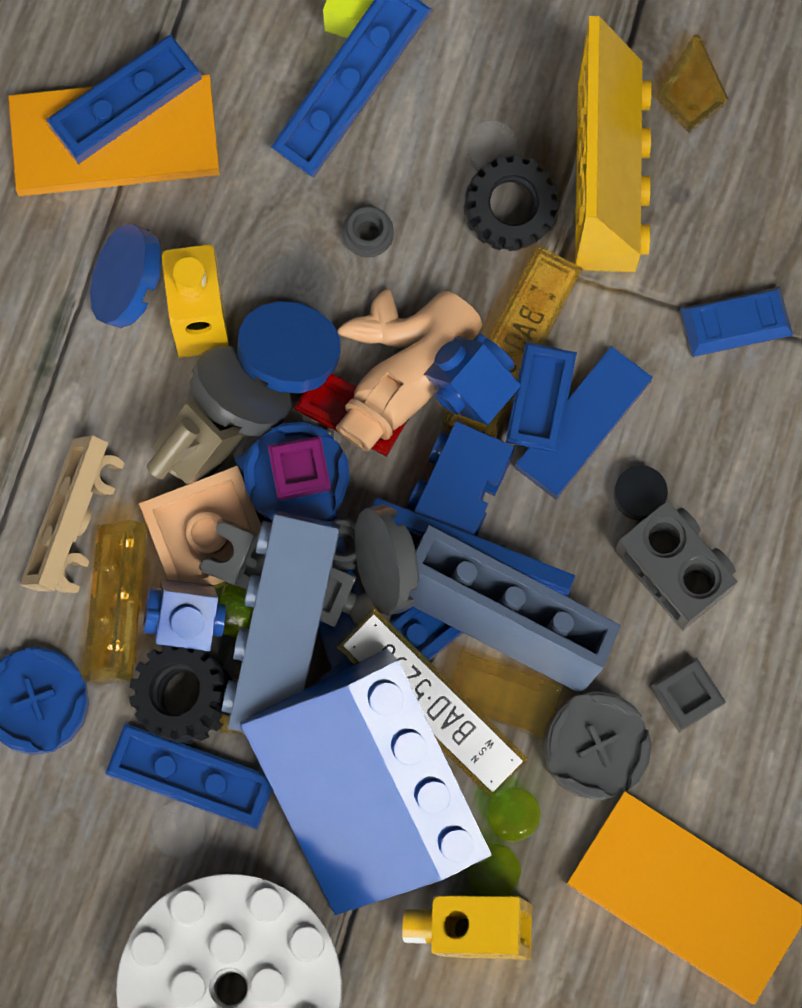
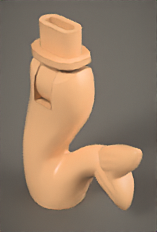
[336,289,483,452]

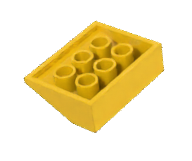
[574,16,652,272]

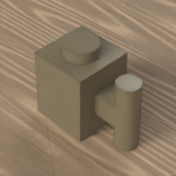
[147,400,245,485]

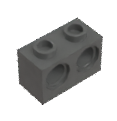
[615,501,738,631]

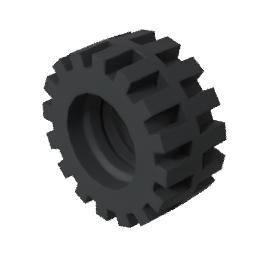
[464,155,560,251]
[129,645,232,744]

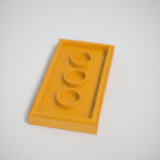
[8,74,220,196]
[566,791,802,1005]

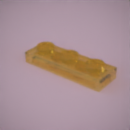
[82,520,147,685]

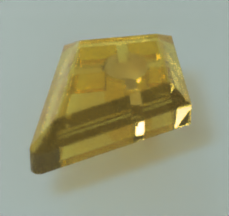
[656,34,728,133]

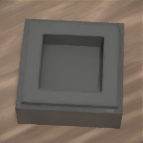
[650,657,726,733]

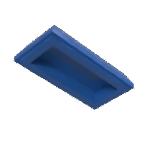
[680,286,793,357]
[505,342,577,453]

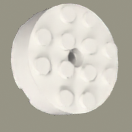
[116,874,343,1008]

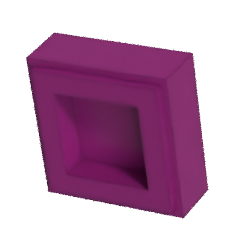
[268,436,331,501]

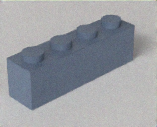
[222,511,341,732]
[409,525,621,694]

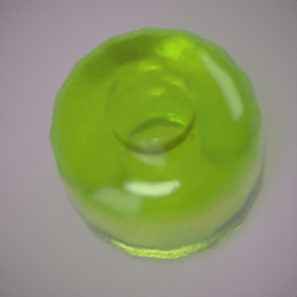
[218,583,254,638]
[486,787,541,844]
[467,844,522,897]

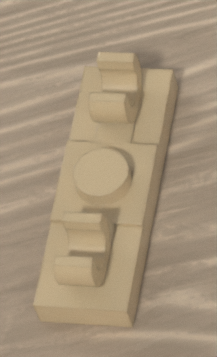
[20,435,124,593]

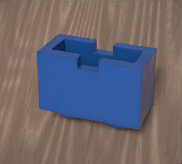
[407,422,514,537]

